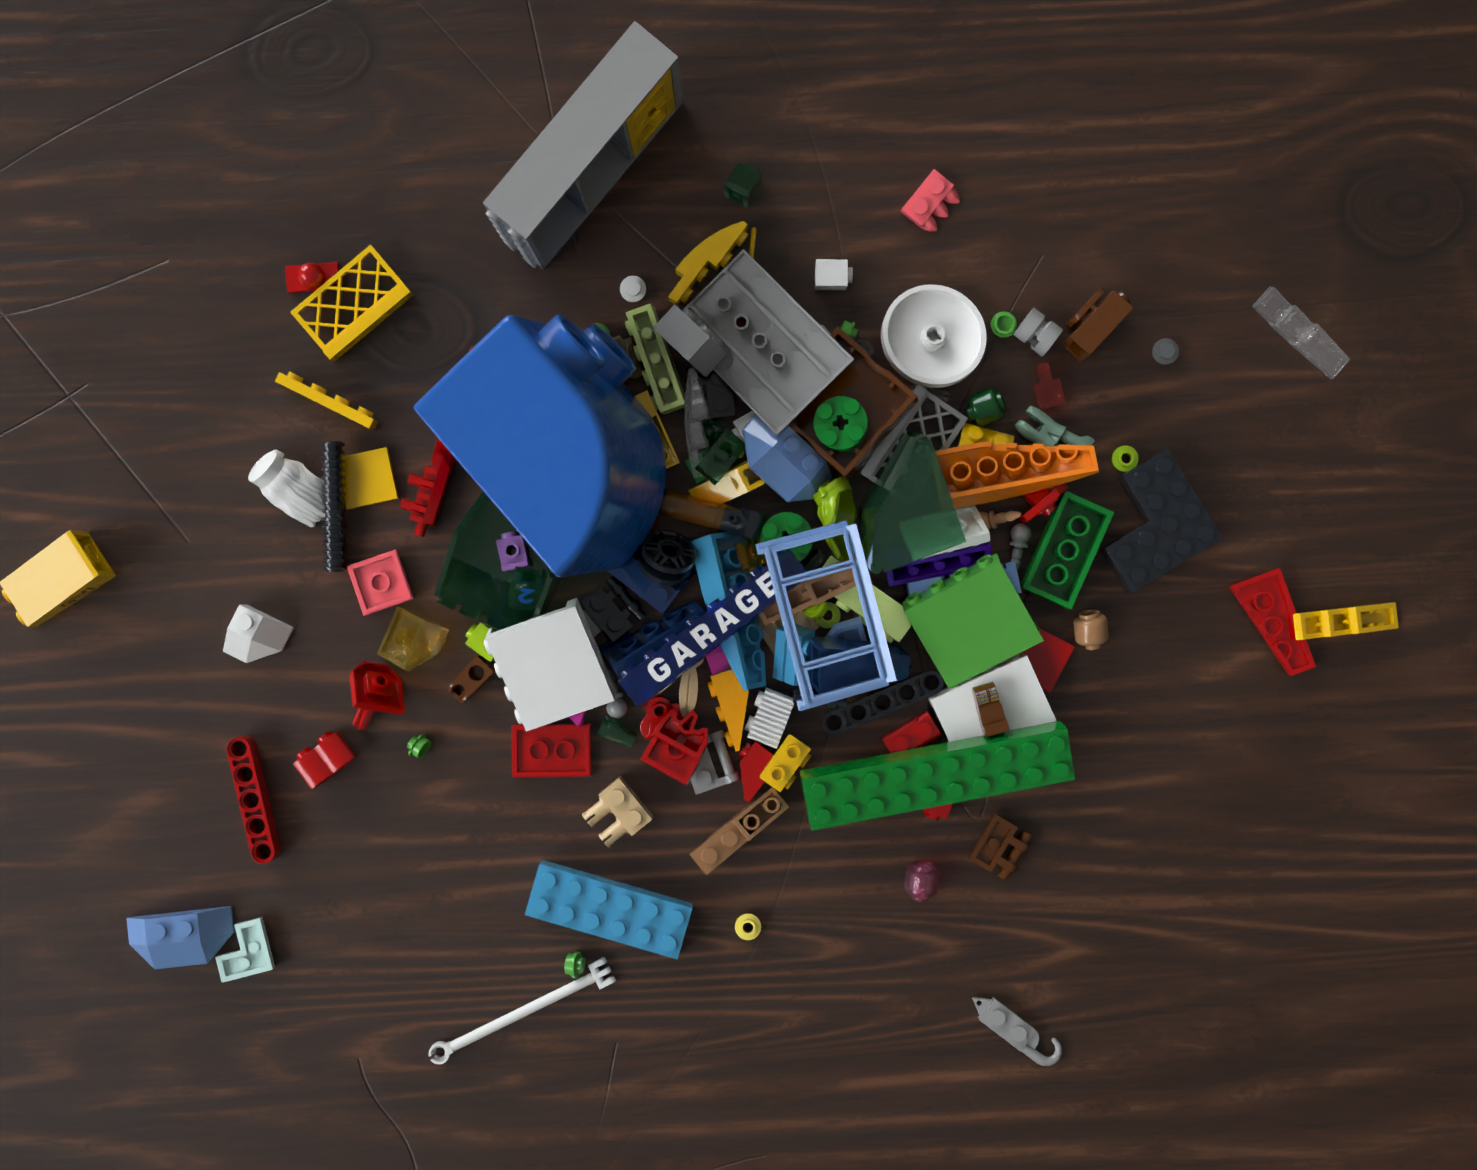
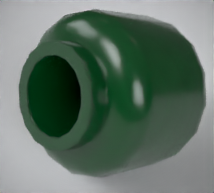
[966,388,1007,426]

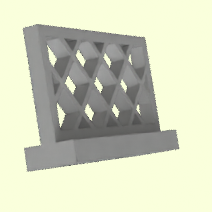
[856,383,968,506]

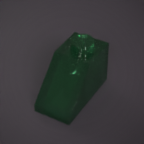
[724,162,762,208]

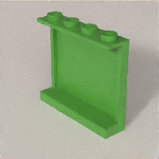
[902,553,1044,689]

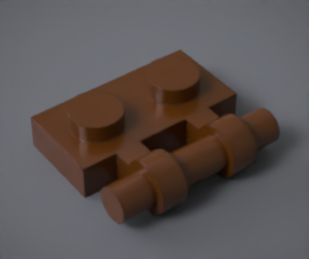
[968,813,1032,881]

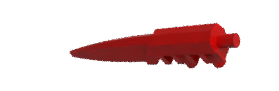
[400,346,473,537]

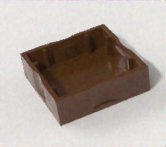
[788,326,919,480]

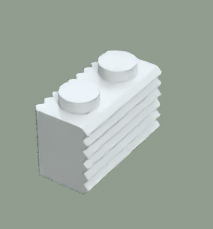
[744,687,794,749]

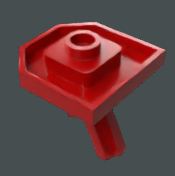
[1018,483,1068,523]
[349,661,405,730]

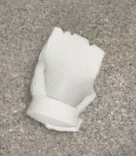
[248,450,325,527]

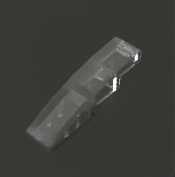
[1252,287,1350,379]
[684,367,712,479]

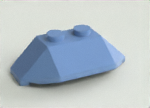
[742,413,833,502]
[126,906,235,969]

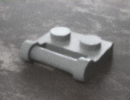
[690,729,740,795]

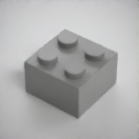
[653,304,727,377]

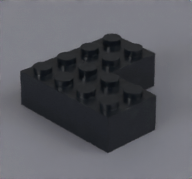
[1099,448,1223,594]

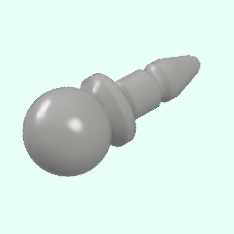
[1010,523,1031,571]
[606,669,627,718]

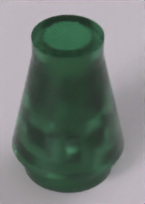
[596,715,637,748]

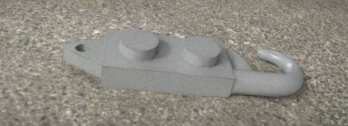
[972,997,1062,1066]

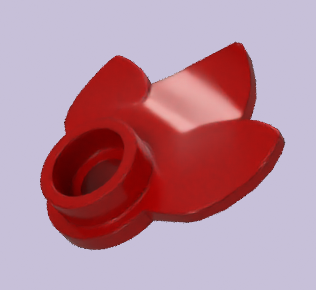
[640,696,683,740]

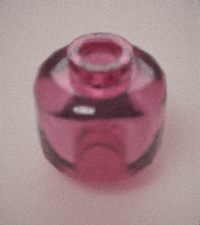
[904,860,940,902]

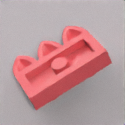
[900,169,960,231]

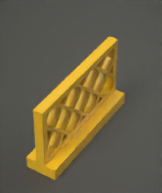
[290,244,414,362]

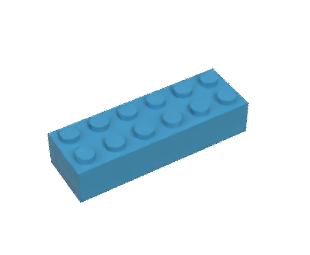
[525,860,693,960]

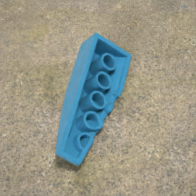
[691,532,766,691]

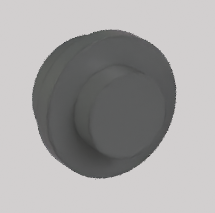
[1152,338,1179,365]

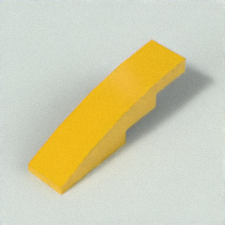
[1293,602,1399,640]

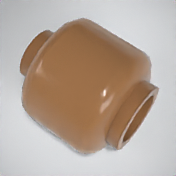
[1073,609,1109,650]

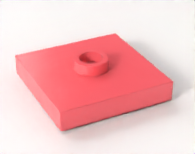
[346,549,415,616]

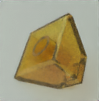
[377,606,449,671]

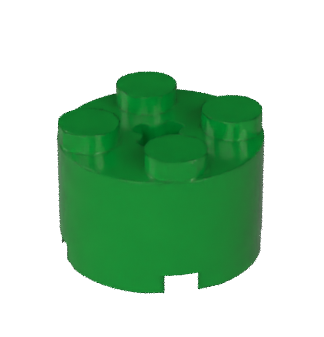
[814,396,870,454]
[760,512,813,566]

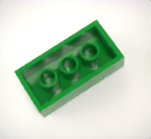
[1020,491,1114,609]

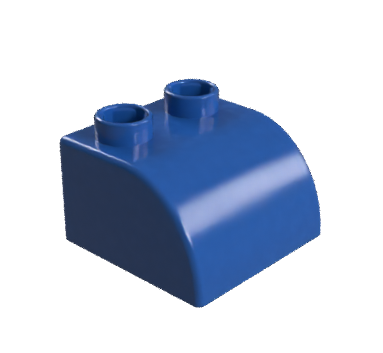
[414,314,666,577]

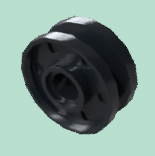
[637,530,697,586]

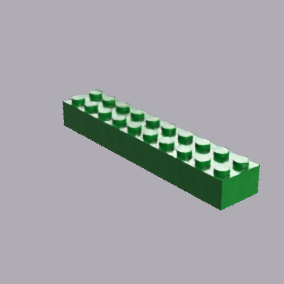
[799,721,1075,830]

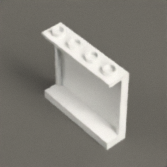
[484,598,616,732]
[927,653,1056,742]

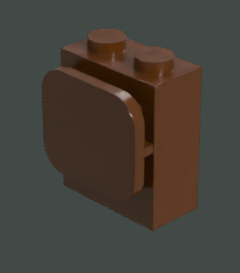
[1062,287,1133,362]

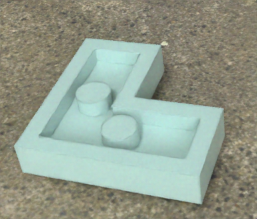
[215,917,275,983]

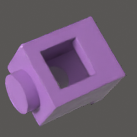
[496,531,531,572]

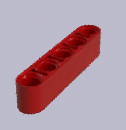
[226,736,281,864]

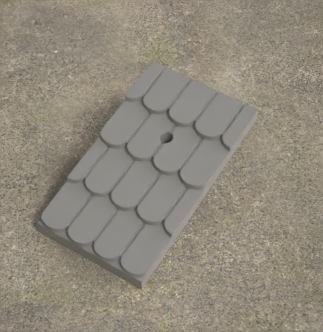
[682,249,854,435]

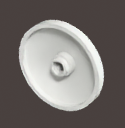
[881,285,987,388]

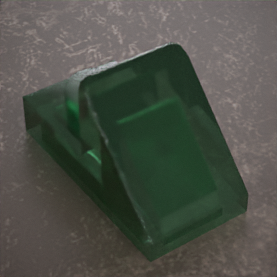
[695,428,745,485]

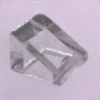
[921,387,953,419]

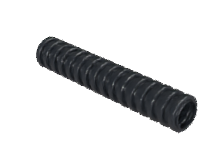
[321,441,347,572]

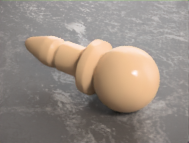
[979,510,1021,530]

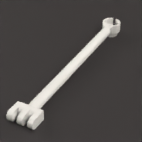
[429,957,616,1064]

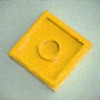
[342,447,399,510]

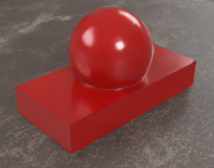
[285,262,340,294]

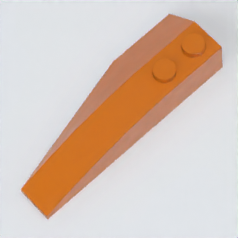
[931,442,1099,511]

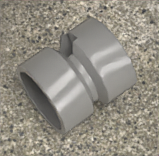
[1013,307,1063,356]

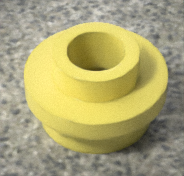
[735,913,761,940]

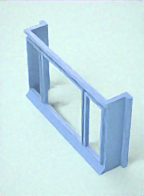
[755,520,897,711]

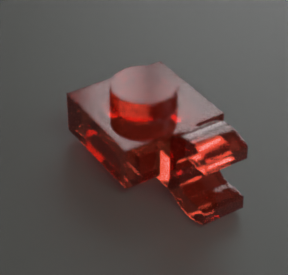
[1033,362,1066,410]

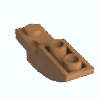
[689,787,789,875]

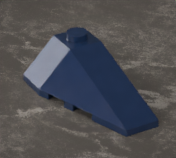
[606,545,696,614]
[598,601,705,691]

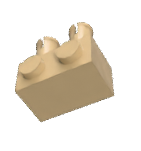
[582,776,654,848]

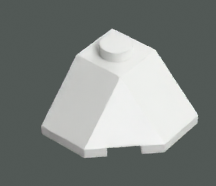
[223,605,294,663]

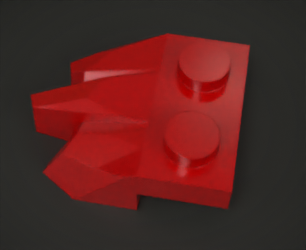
[640,708,708,786]

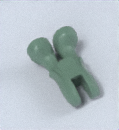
[1014,405,1095,446]

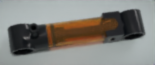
[658,488,766,541]

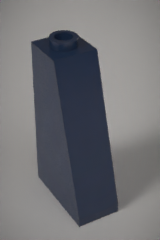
[810,636,912,694]

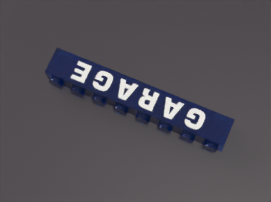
[618,549,807,707]

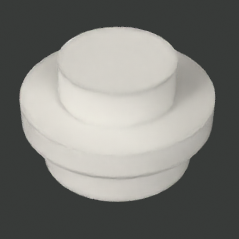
[620,276,646,302]

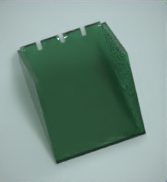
[859,430,966,574]
[434,492,562,631]

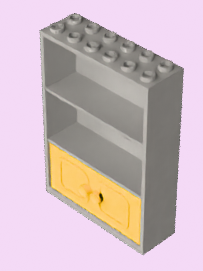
[483,21,683,270]

